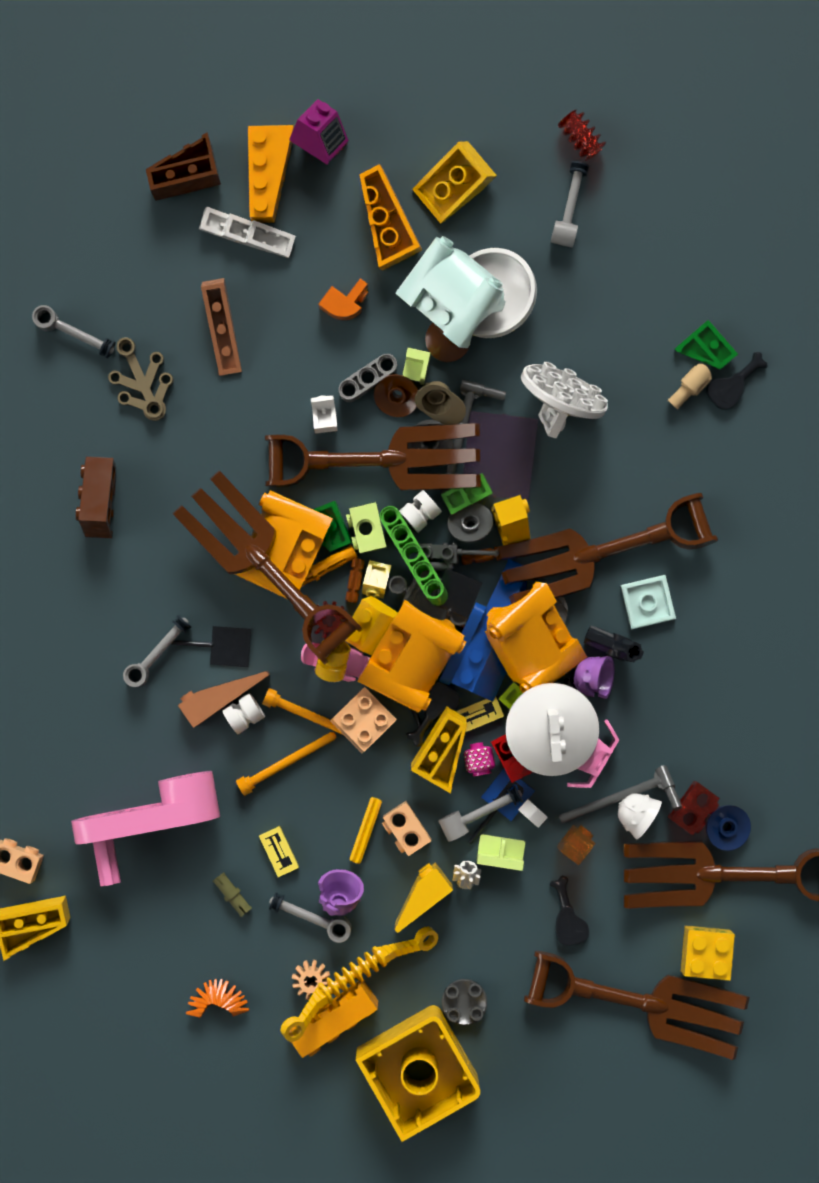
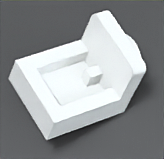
[311,396,338,434]

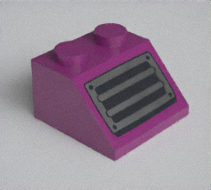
[289,99,349,165]

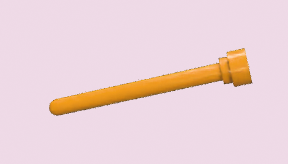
[262,688,343,735]
[236,732,336,796]

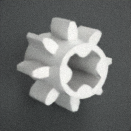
[452,861,481,889]

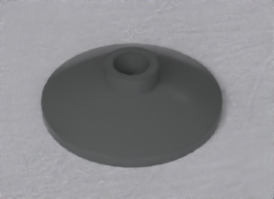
[448,503,493,543]

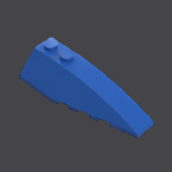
[451,559,527,702]

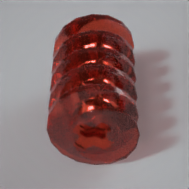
[558,109,606,161]

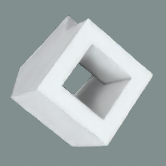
[518,799,548,828]

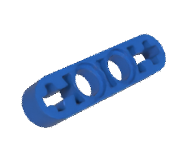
[439,602,486,686]

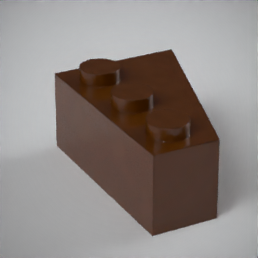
[146,132,221,201]
[75,457,116,539]

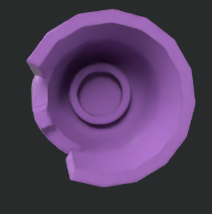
[573,656,615,699]
[318,869,364,916]

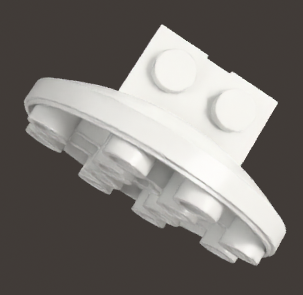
[521,362,608,438]
[506,683,599,776]

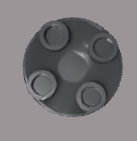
[442,979,487,1025]

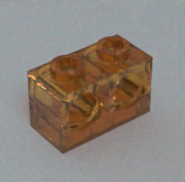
[557,824,596,865]

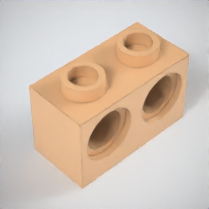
[382,801,431,856]
[0,838,44,884]

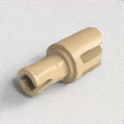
[668,364,712,410]

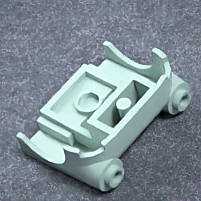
[395,236,506,348]

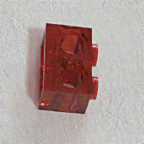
[668,780,720,835]

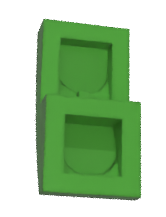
[441,473,493,515]

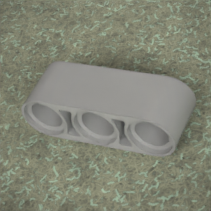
[339,354,397,402]

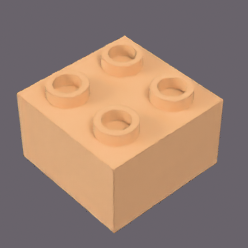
[330,687,397,754]

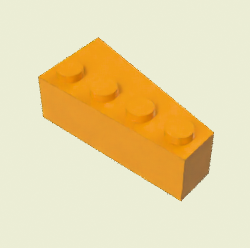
[248,125,294,223]

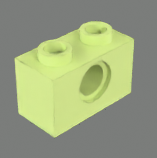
[346,502,387,554]

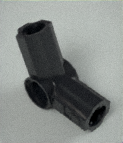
[583,625,644,663]

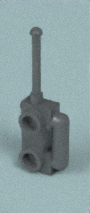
[417,543,499,571]

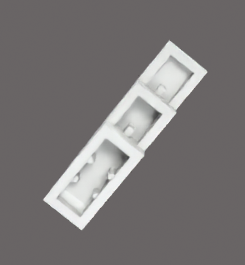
[199,207,296,258]

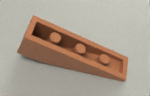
[201,278,242,376]
[178,671,271,728]

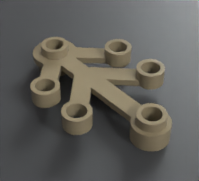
[108,337,174,421]

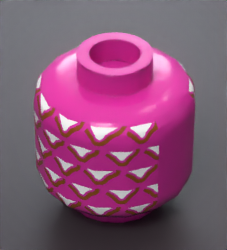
[463,742,495,777]

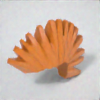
[186,979,249,1018]

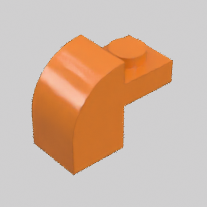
[318,278,369,320]

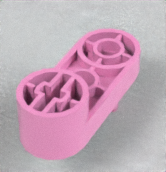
[71,771,220,886]

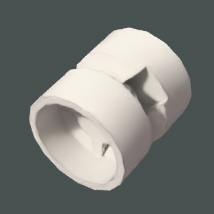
[399,490,442,533]
[222,693,265,734]

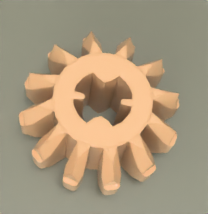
[292,960,330,1000]

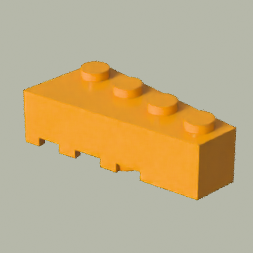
[359,164,423,271]
[289,981,378,1058]

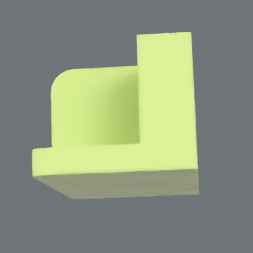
[403,348,430,385]
[476,834,525,871]

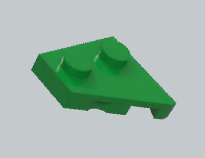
[675,320,738,369]
[313,501,353,552]

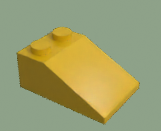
[412,141,497,223]
[345,595,398,655]
[395,862,453,933]

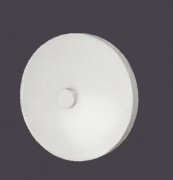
[469,248,537,338]

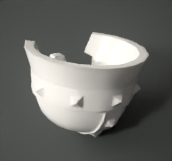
[618,793,662,840]

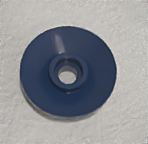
[706,805,751,851]

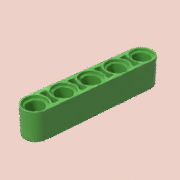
[380,506,448,606]

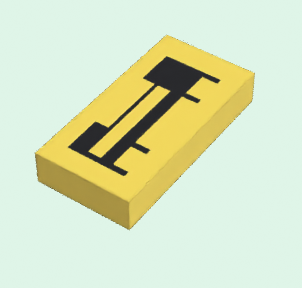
[456,697,504,732]
[259,826,299,877]

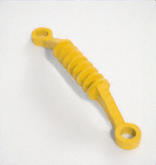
[280,926,438,1042]

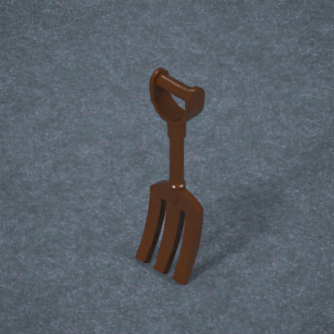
[265,423,481,490]
[172,471,363,665]
[494,493,718,604]
[624,842,819,909]
[524,951,750,1060]

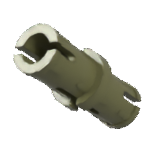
[213,872,252,917]

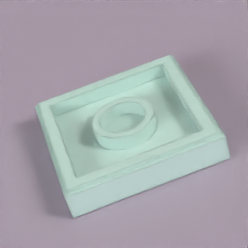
[620,575,676,630]

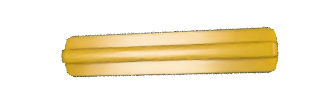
[350,797,382,864]

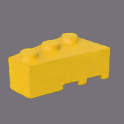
[491,495,531,545]
[411,706,467,794]
[0,896,71,961]

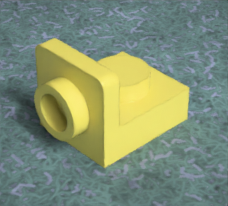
[362,560,391,599]

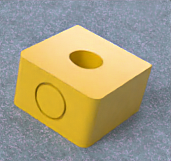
[356,1005,480,1142]

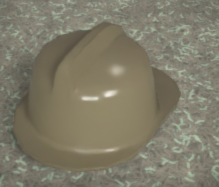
[415,381,466,425]

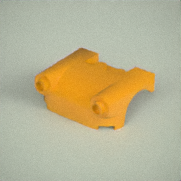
[234,490,334,599]
[485,582,587,693]
[357,600,466,713]

